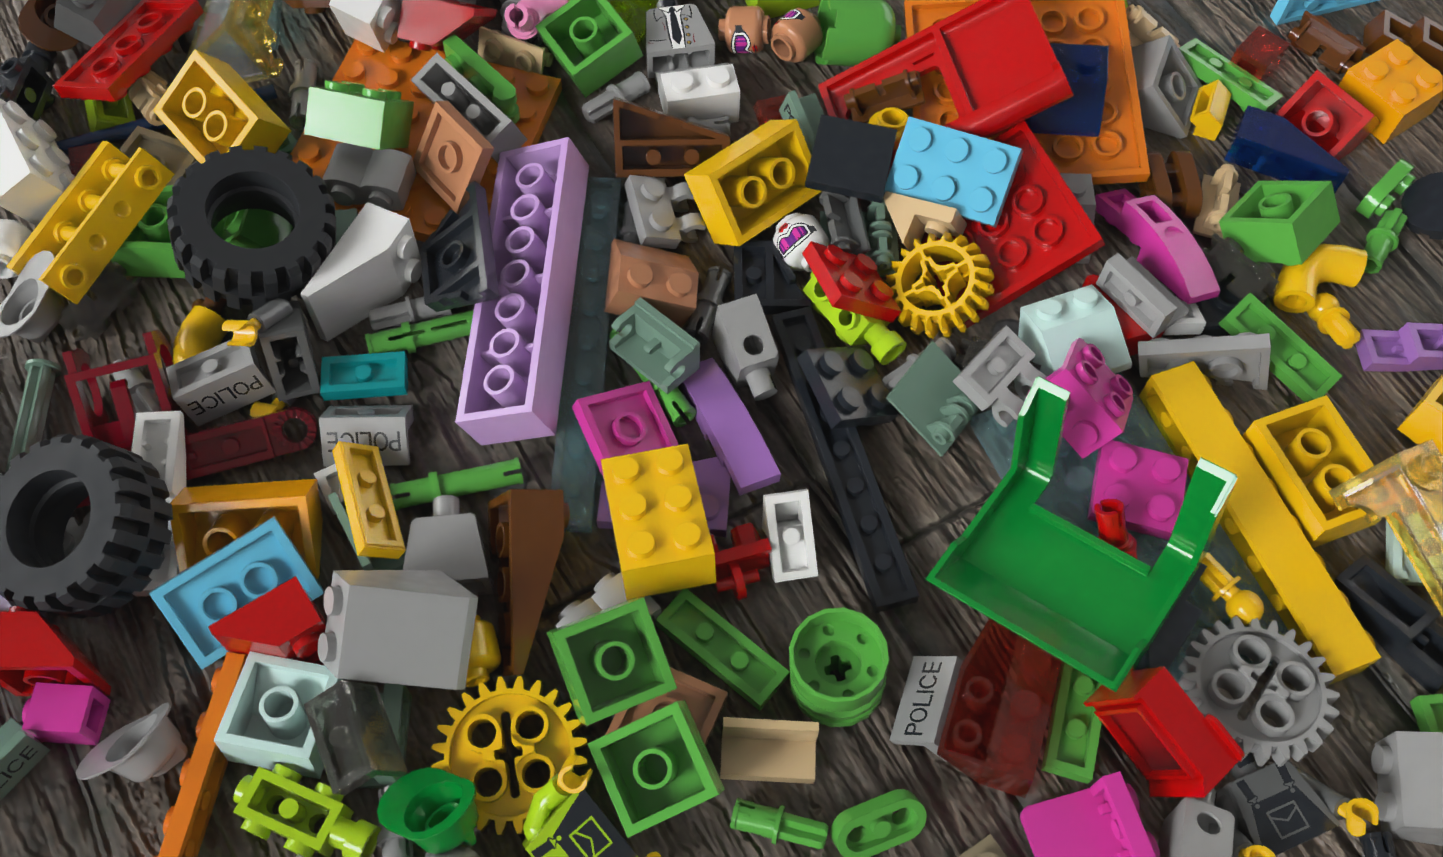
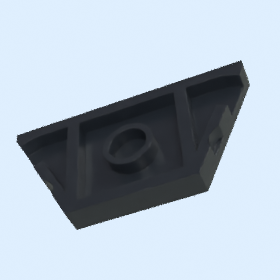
[420,181,499,312]

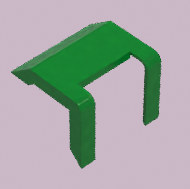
[925,376,1238,692]

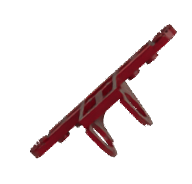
[62,330,318,508]

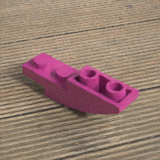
[1095,188,1221,304]

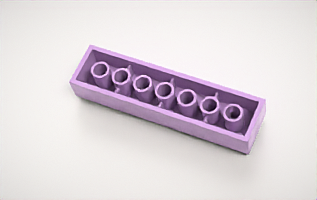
[455,137,589,446]

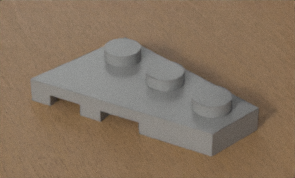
[1138,332,1271,390]

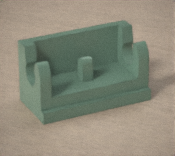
[609,297,700,394]

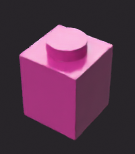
[22,682,111,745]

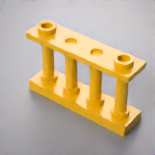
[6,141,175,305]

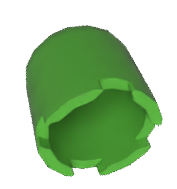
[814,0,901,67]

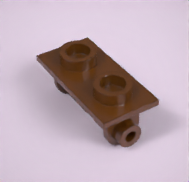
[1287,11,1366,75]
[844,69,926,123]

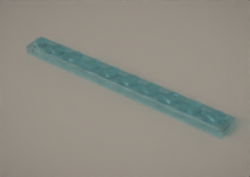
[551,177,622,533]

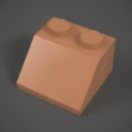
[604,239,699,328]

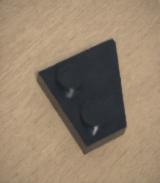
[734,240,812,315]

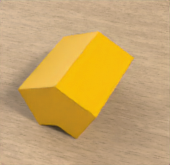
[1190,79,1232,141]

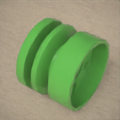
[789,607,889,727]

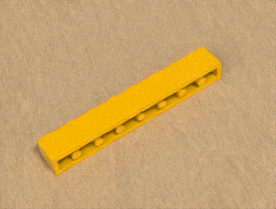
[1139,361,1382,685]

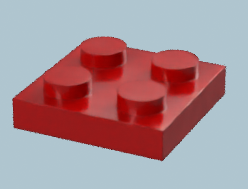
[802,241,902,323]

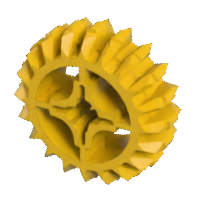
[886,231,994,340]

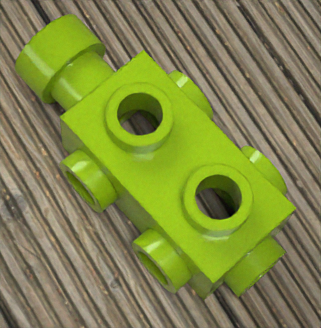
[803,272,907,365]
[233,763,381,857]

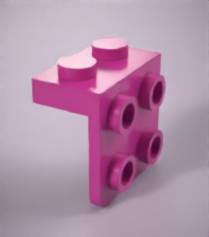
[1026,338,1133,459]
[1020,771,1160,857]

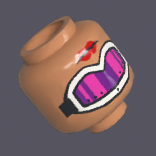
[718,6,771,53]
[770,8,823,63]

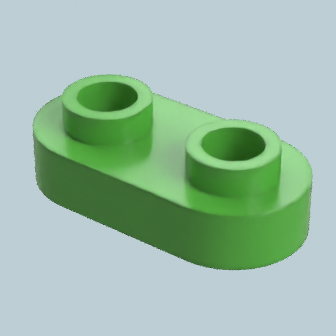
[1356,158,1416,219]
[830,789,927,857]

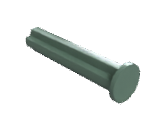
[5,359,62,472]

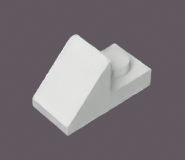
[762,489,818,583]

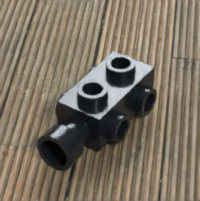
[0,41,58,121]

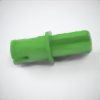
[1363,207,1408,274]
[730,797,829,849]

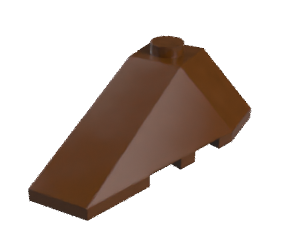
[488,489,570,676]

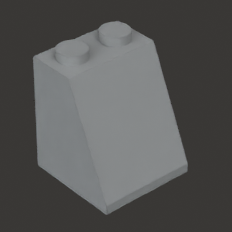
[318,570,478,690]
[1371,731,1443,846]

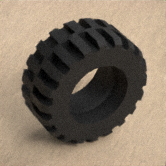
[166,145,336,311]
[0,434,173,619]

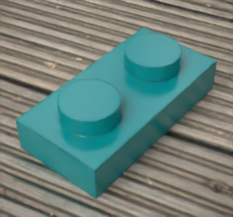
[320,351,408,401]

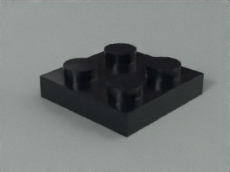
[797,346,900,429]

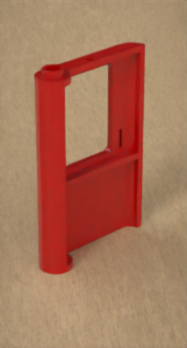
[818,0,1074,200]

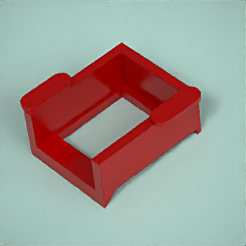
[1083,666,1245,798]

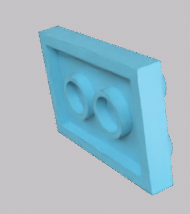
[884,116,1023,228]
[149,516,324,669]

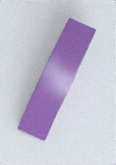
[1355,322,1443,372]
[680,358,781,495]

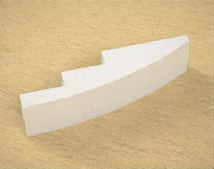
[131,411,186,596]

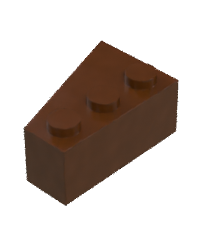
[613,97,730,178]

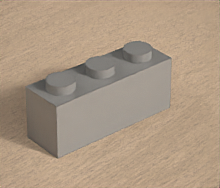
[411,53,528,163]

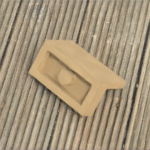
[720,717,819,784]

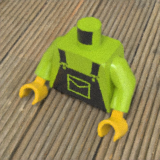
[522,755,661,857]

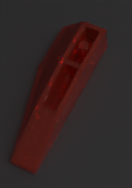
[937,530,1092,798]

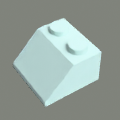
[1018,284,1132,377]
[214,651,342,779]

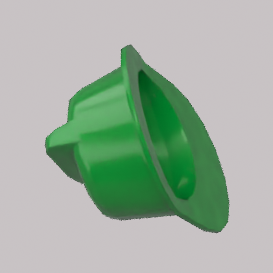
[377,767,479,854]

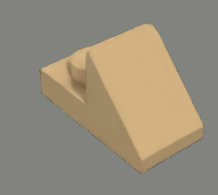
[883,191,967,251]

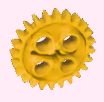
[431,676,588,835]

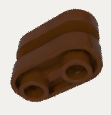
[1135,151,1203,219]

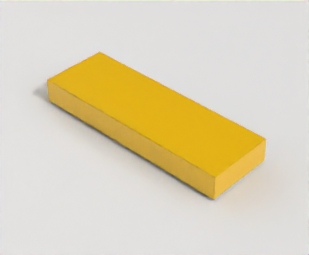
[332,441,406,559]

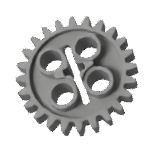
[1177,616,1340,767]

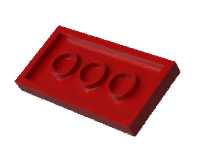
[53,0,204,102]

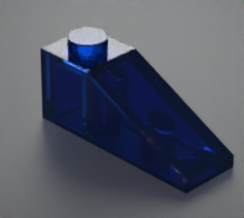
[1224,105,1349,194]

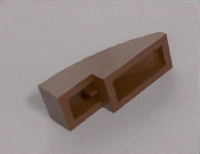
[1363,9,1443,74]

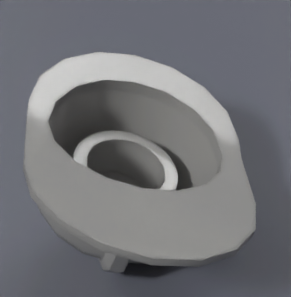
[0,251,65,343]
[76,702,188,783]

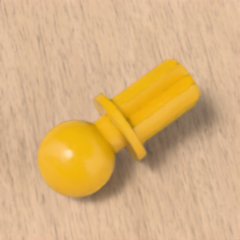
[1307,293,1361,349]
[1199,553,1264,626]

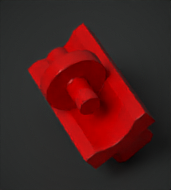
[697,523,772,600]

